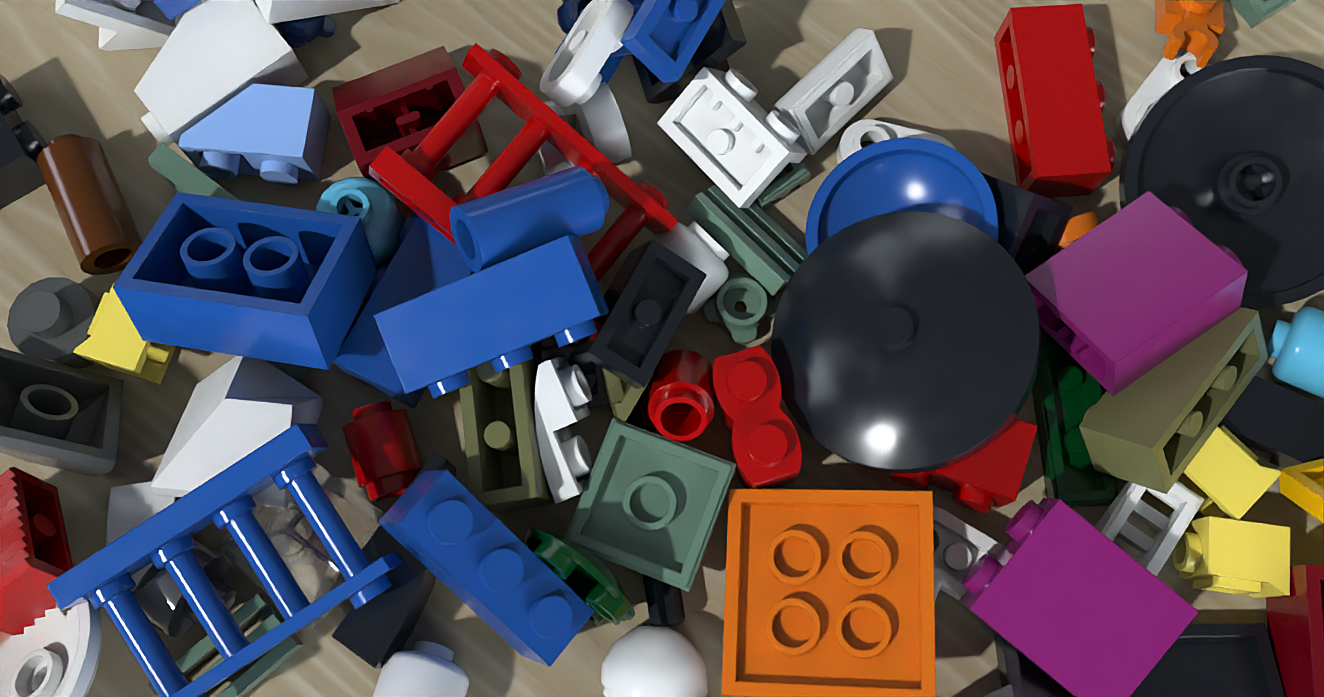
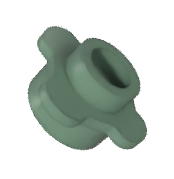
[703,271,778,344]

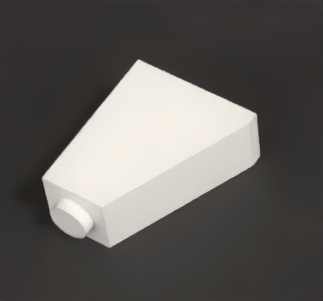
[134,0,309,146]

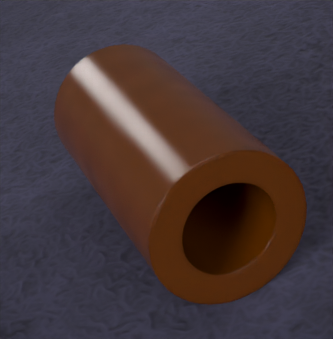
[37,134,143,275]

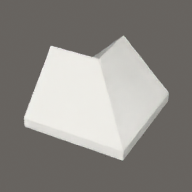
[150,355,324,508]

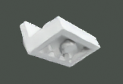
[657,67,807,208]

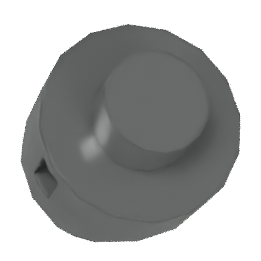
[7,277,101,369]
[133,539,236,638]

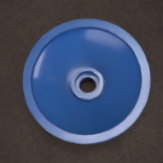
[805,137,999,256]

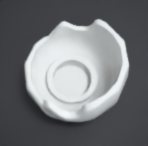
[601,626,708,697]

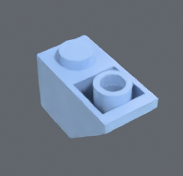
[178,83,331,186]

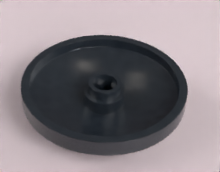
[1119,55,1324,308]
[771,211,1041,474]

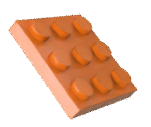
[721,489,936,697]

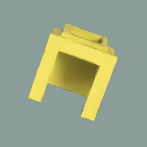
[73,283,176,385]
[1177,425,1282,520]
[1172,516,1290,599]

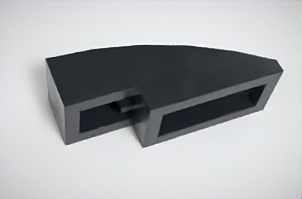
[332,451,456,669]

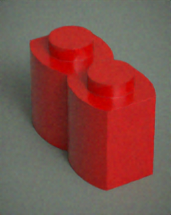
[713,345,802,489]

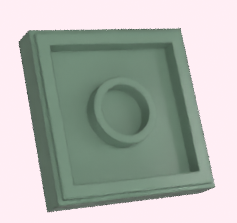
[565,418,737,592]

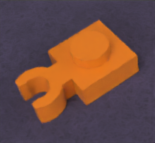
[1155,0,1225,68]

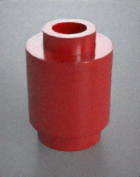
[648,349,714,441]
[343,401,423,502]

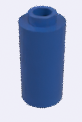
[450,166,609,273]

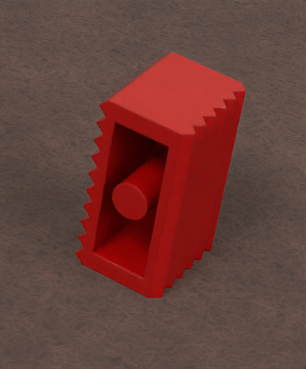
[0,467,73,636]

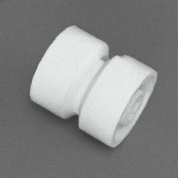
[536,82,632,176]

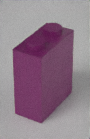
[1025,191,1248,396]
[959,498,1199,697]

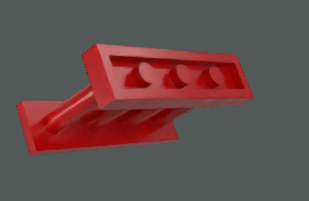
[369,43,678,342]

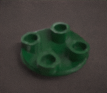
[525,528,635,625]

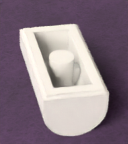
[770,28,894,155]

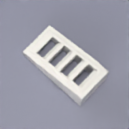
[1095,481,1205,576]

